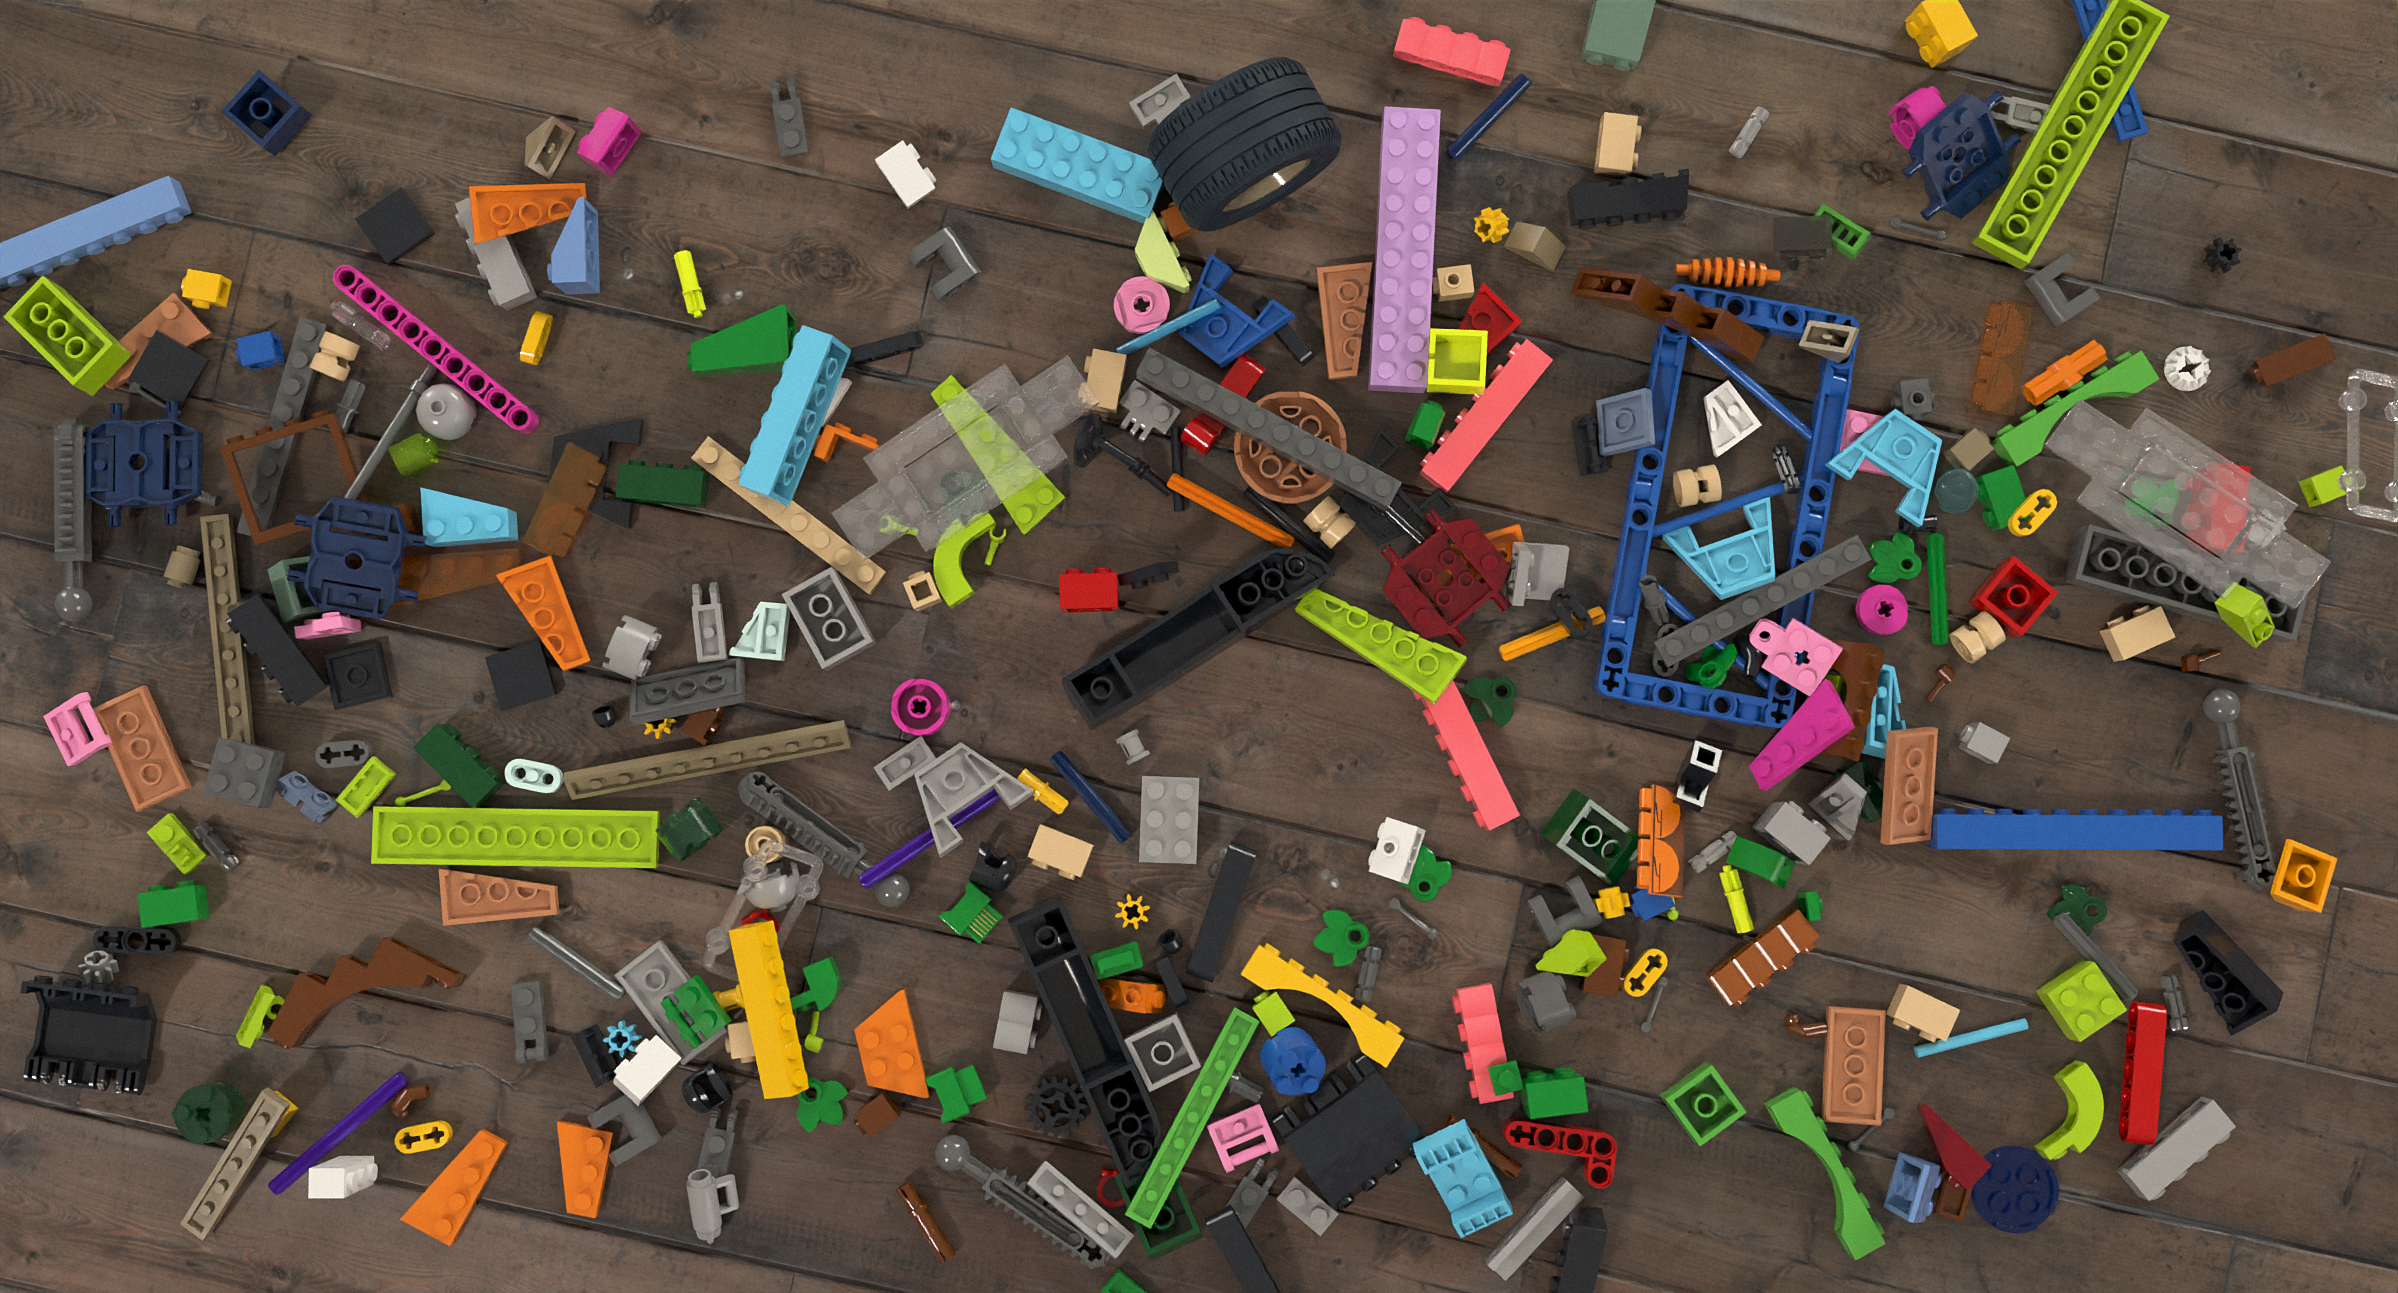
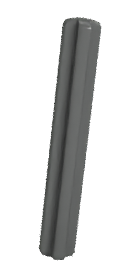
[2052,912,2138,1002]
[527,926,626,1001]

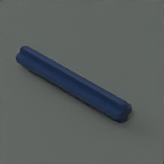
[1446,74,1531,161]
[1050,751,1131,843]

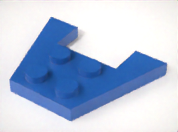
[1178,253,1295,368]

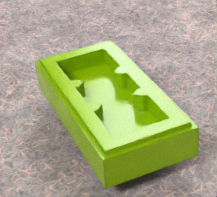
[336,756,397,818]

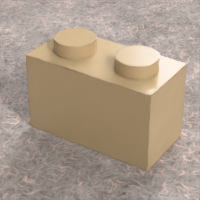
[1594,112,1641,178]
[1079,349,1127,414]
[2099,604,2175,662]
[1027,824,1094,880]
[1886,984,1960,1043]

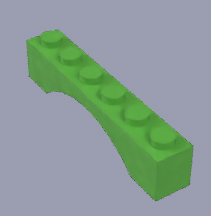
[1991,350,2160,467]
[1764,1087,1886,1260]

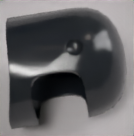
[968,841,1017,892]
[682,1062,733,1114]

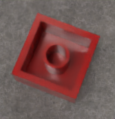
[1968,556,2058,638]
[1059,568,1119,613]

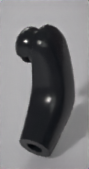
[1732,632,1763,680]

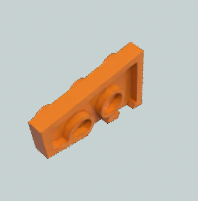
[557,1121,615,1218]

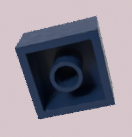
[221,70,312,156]

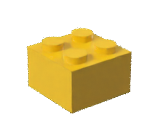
[1905,0,1978,68]

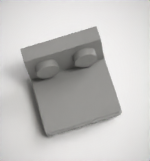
[1506,541,1569,606]

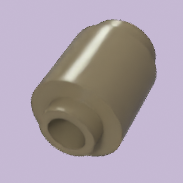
[163,545,201,589]

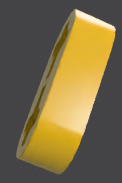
[520,311,553,365]
[2008,489,2057,537]
[1623,948,1668,997]
[395,1120,453,1153]

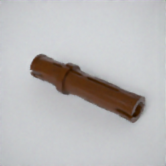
[1442,1114,1522,1180]
[895,1180,956,1264]

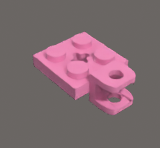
[1749,618,1843,696]

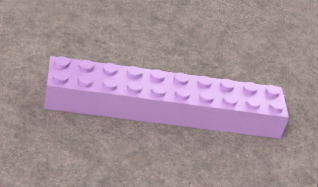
[1368,107,1441,393]

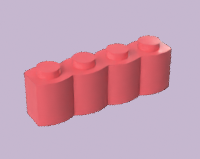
[1393,17,1511,87]
[1452,983,1514,1104]

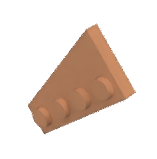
[1316,262,1372,380]
[439,869,560,926]

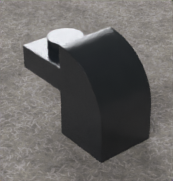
[1673,740,1722,812]

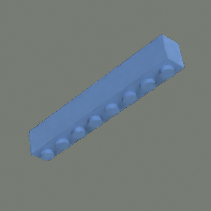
[0,175,192,292]

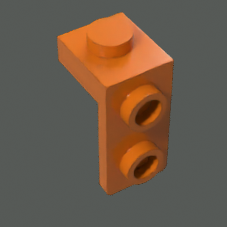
[812,423,882,463]
[1099,978,1166,1013]

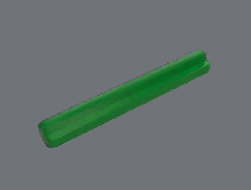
[1926,533,1949,645]

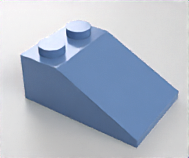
[547,197,600,295]
[1883,1152,1941,1223]

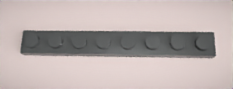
[236,317,330,536]
[1653,535,1871,668]

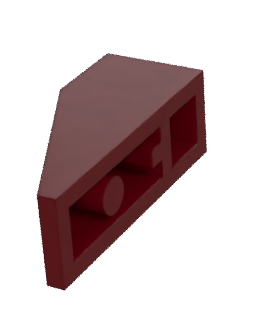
[1917,1103,1992,1191]

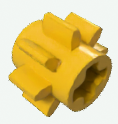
[1474,207,1509,243]
[642,718,678,739]
[1593,886,1631,919]
[1115,894,1150,929]

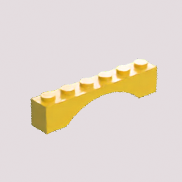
[1240,943,1405,1067]

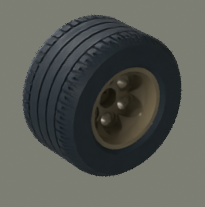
[1148,57,1342,232]

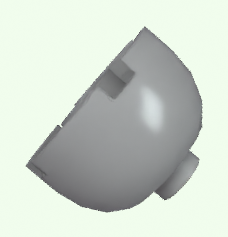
[416,383,477,441]
[740,861,800,912]

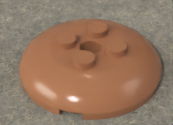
[1234,391,1347,504]

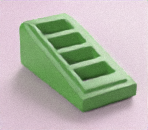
[1807,204,1871,261]

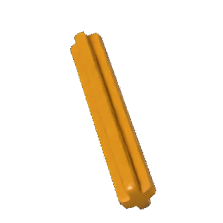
[1499,606,1606,661]

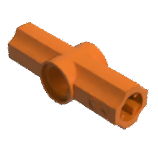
[2022,340,2108,406]

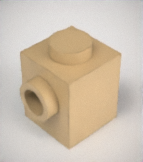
[1432,264,1474,302]
[903,571,943,612]
[725,1020,756,1063]

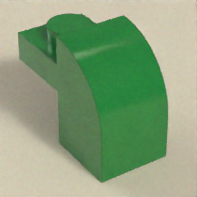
[1726,836,1795,889]
[790,956,841,1013]

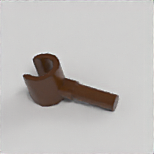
[2181,649,2220,672]
[1926,664,1955,703]

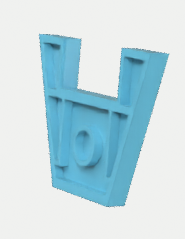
[1825,409,1942,527]
[1663,497,1775,600]

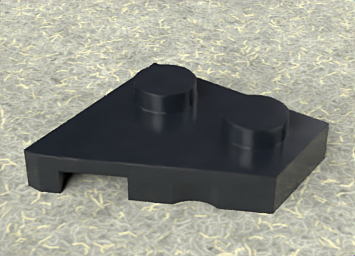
[1117,561,1180,590]

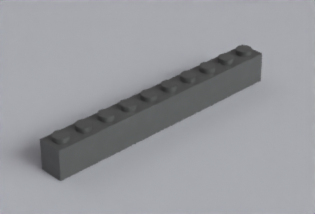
[1136,347,1402,512]

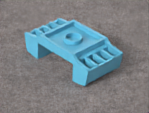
[1412,1119,1513,1238]

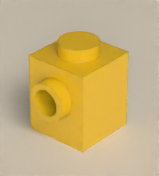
[181,269,232,309]

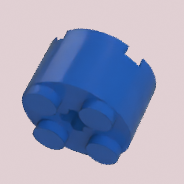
[1260,1027,1326,1095]

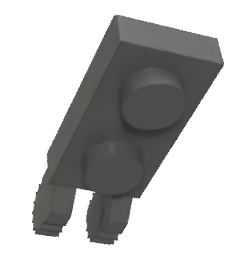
[770,77,809,159]
[697,1106,739,1190]
[1223,1158,1279,1228]

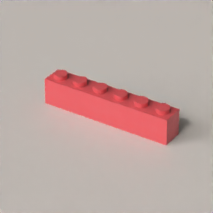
[1419,339,1553,495]
[1411,681,1520,831]

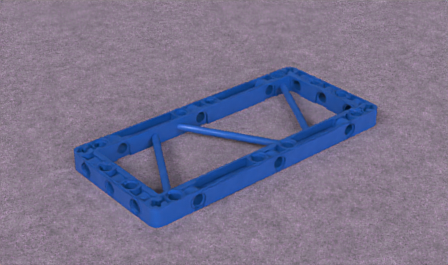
[1594,284,1860,729]

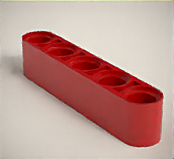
[2119,1001,2167,1145]

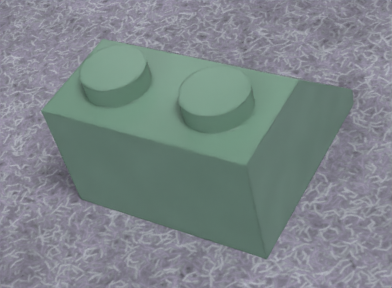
[268,556,334,623]

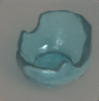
[1934,468,1979,515]

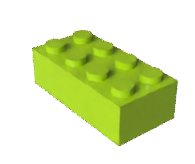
[3,276,132,396]

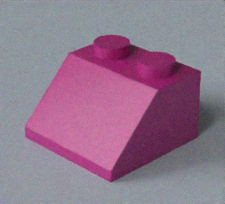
[577,107,642,178]

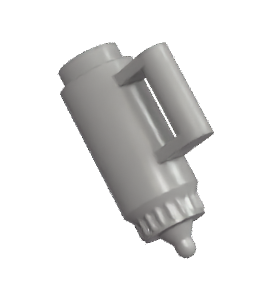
[686,1169,739,1244]

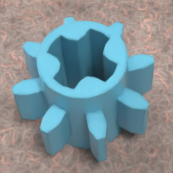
[603,1020,642,1057]

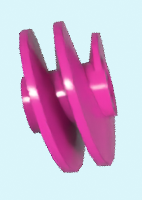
[1855,585,1908,636]

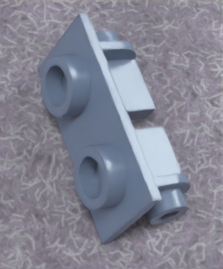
[276,771,339,824]

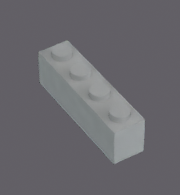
[455,198,537,311]
[2116,1096,2236,1201]

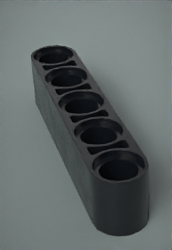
[1186,841,1257,983]
[1205,1204,1281,1293]

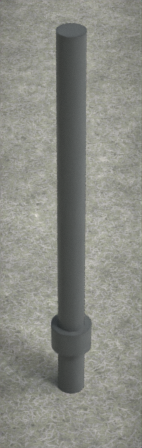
[343,363,438,500]

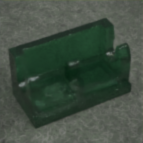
[1835,758,1883,823]

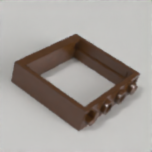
[220,409,369,545]

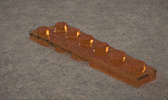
[349,548,522,617]

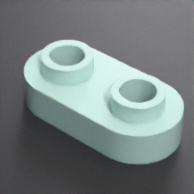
[505,759,564,793]

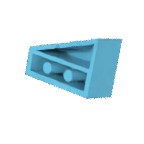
[420,487,518,547]
[1861,664,1906,759]

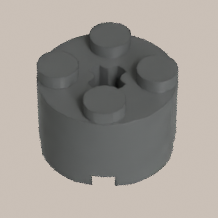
[1514,971,1576,1036]

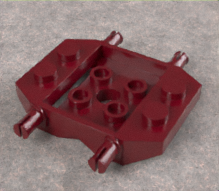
[1380,508,1512,648]

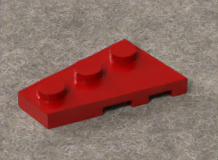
[1457,282,1522,357]

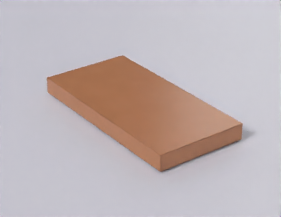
[93,685,192,812]
[1880,727,1938,845]
[1821,1006,1886,1126]

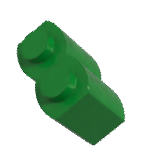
[1405,400,1446,450]

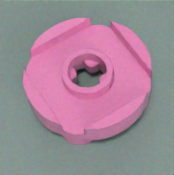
[1114,276,1170,334]

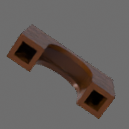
[1805,638,1885,762]

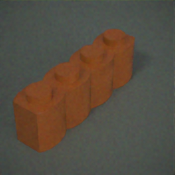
[1705,908,1820,1006]

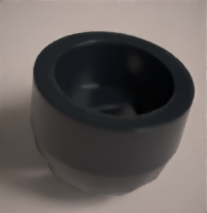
[592,705,617,728]
[1158,929,1183,954]

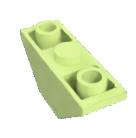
[1135,210,1192,294]

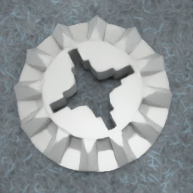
[2164,346,2211,391]

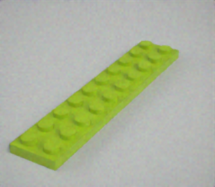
[371,806,660,868]

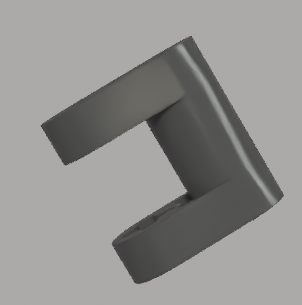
[907,226,982,303]
[2023,252,2101,328]
[1527,875,1602,949]
[587,1094,663,1167]

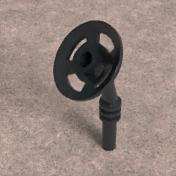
[1074,412,1173,497]

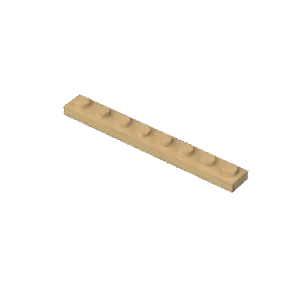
[691,436,887,595]

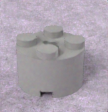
[603,615,662,680]

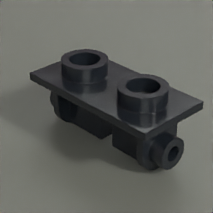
[1571,415,1608,476]
[571,1024,618,1088]

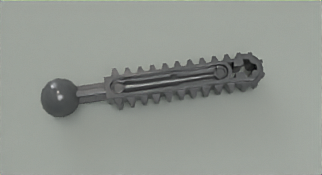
[53,419,93,622]
[2203,689,2278,891]
[737,772,911,908]
[935,1135,1111,1269]

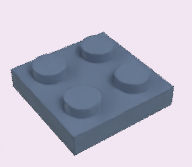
[1596,388,1655,457]

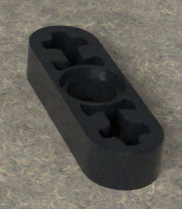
[1252,296,1314,367]
[845,331,924,367]
[93,926,181,955]

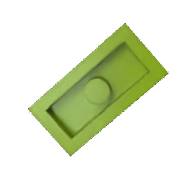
[147,813,210,875]
[236,984,285,1048]

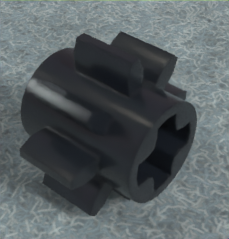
[2203,237,2242,273]

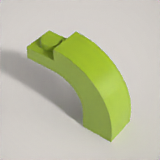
[934,513,997,609]
[2034,1060,2104,1160]

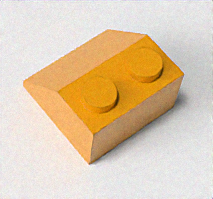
[2270,839,2337,913]

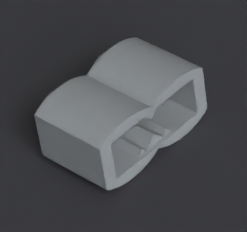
[993,989,1043,1054]

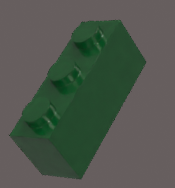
[616,460,709,508]
[413,723,505,808]

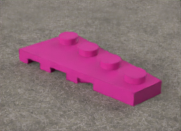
[1749,679,1855,791]

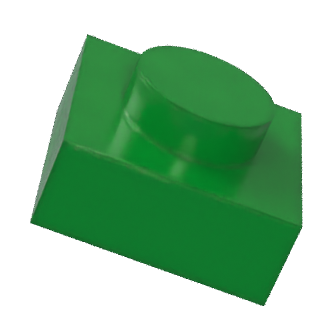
[1797,891,1823,921]
[1487,1060,1524,1096]

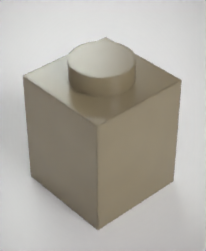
[1942,427,1994,474]

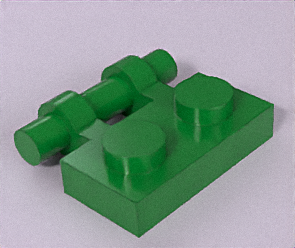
[660,974,732,1049]

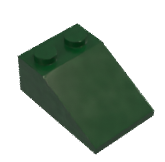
[1540,788,1643,887]
[1114,1174,1204,1261]

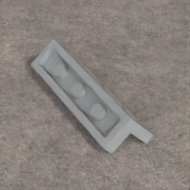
[1026,1161,1134,1259]
[1484,1176,1584,1281]

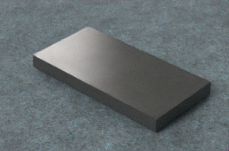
[630,657,745,725]

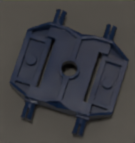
[1902,90,2021,221]
[85,401,203,527]
[287,496,427,620]

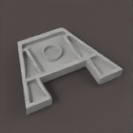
[914,742,1034,858]

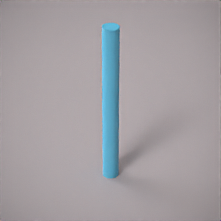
[1914,1018,2028,1058]

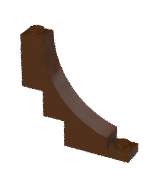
[1571,268,1764,363]
[267,936,467,1049]

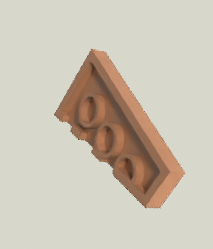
[104,292,214,390]

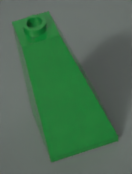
[687,305,796,377]

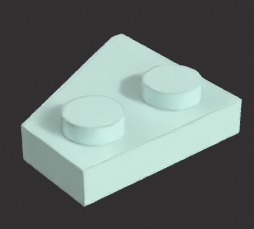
[729,602,790,661]

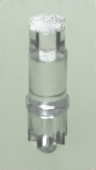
[330,301,392,351]

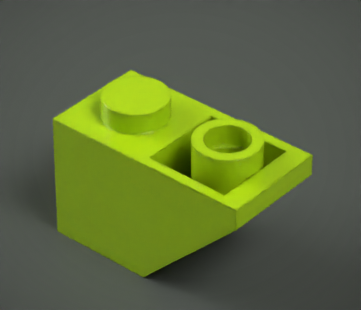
[2215,582,2275,648]
[1535,929,1607,977]

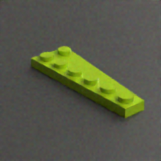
[931,375,1066,536]
[1295,589,1467,705]

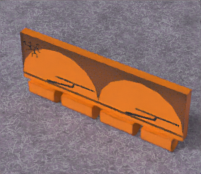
[1637,785,1685,898]

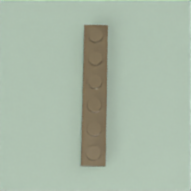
[180,1087,291,1241]

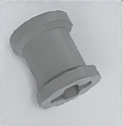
[1115,729,1150,765]

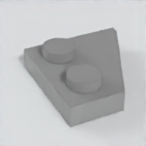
[1808,773,1867,841]

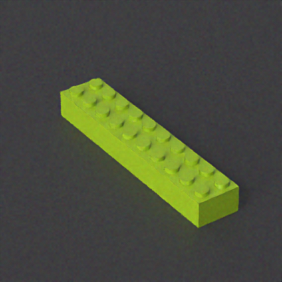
[1971,0,2170,269]

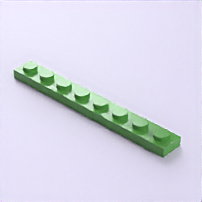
[1125,1007,1260,1229]

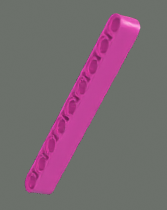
[333,265,539,434]

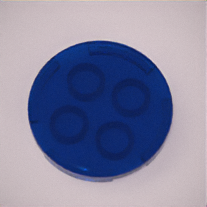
[1971,1145,2059,1233]

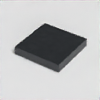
[355,187,435,266]
[128,330,210,408]
[485,641,557,711]
[322,642,393,710]

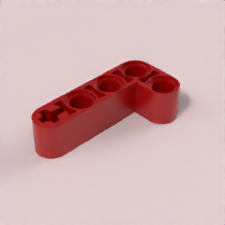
[1181,353,1266,457]
[1502,1117,1617,1189]

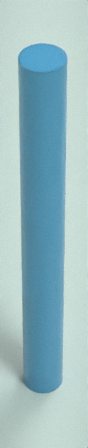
[1116,298,1221,355]

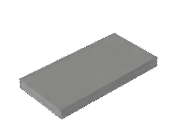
[614,940,728,1066]

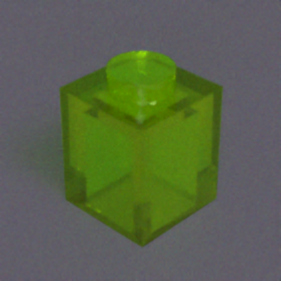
[388,433,439,477]

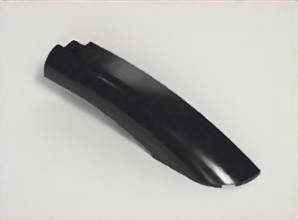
[1062,548,1335,731]
[1007,897,1161,1189]

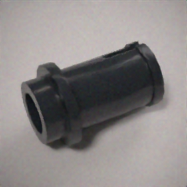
[1898,515,1938,535]

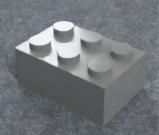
[782,567,877,671]
[1139,776,1199,864]

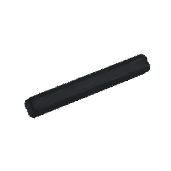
[1244,486,1335,564]

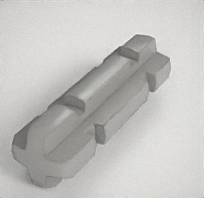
[1729,106,1769,158]
[1688,831,1737,873]

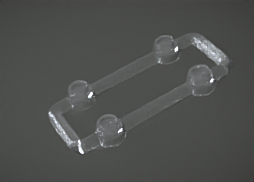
[2338,369,2398,522]
[702,840,824,982]

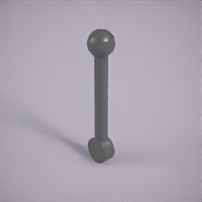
[1889,216,1947,240]
[129,382,181,417]
[1389,898,1438,939]
[1640,976,1668,1033]
[1848,1107,1895,1152]

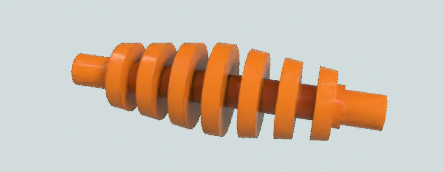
[1675,257,1781,288]

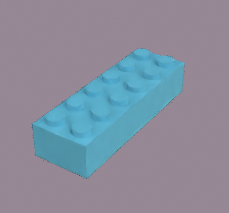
[991,107,1165,224]
[738,325,851,507]

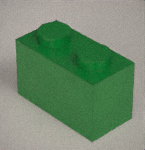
[1973,465,2031,532]
[137,880,210,928]

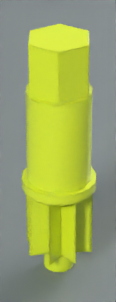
[674,250,706,318]
[1719,864,1754,933]

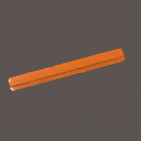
[1167,473,1295,548]

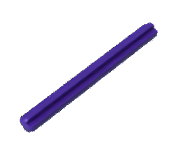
[858,789,1001,889]
[268,1072,408,1195]

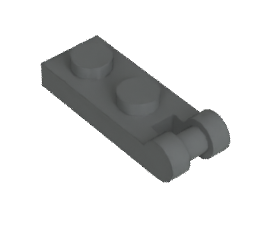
[511,980,548,1064]

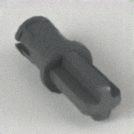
[329,380,366,435]
[1639,575,1670,626]
[1225,1072,1263,1103]

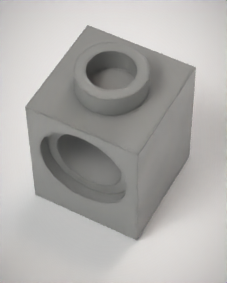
[1958,722,2010,764]

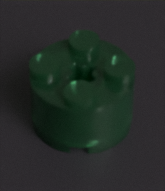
[655,797,724,863]
[172,1082,245,1144]

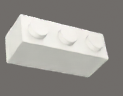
[308,1156,378,1198]

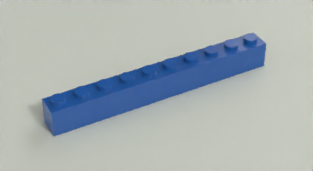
[1929,809,2223,850]

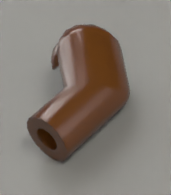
[1783,1014,1828,1039]
[390,1084,430,1119]

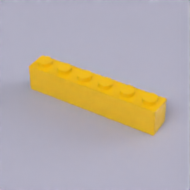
[729,921,809,1099]

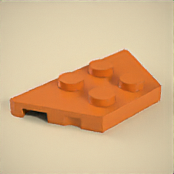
[854,989,931,1098]

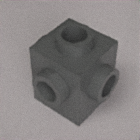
[1890,378,1935,422]

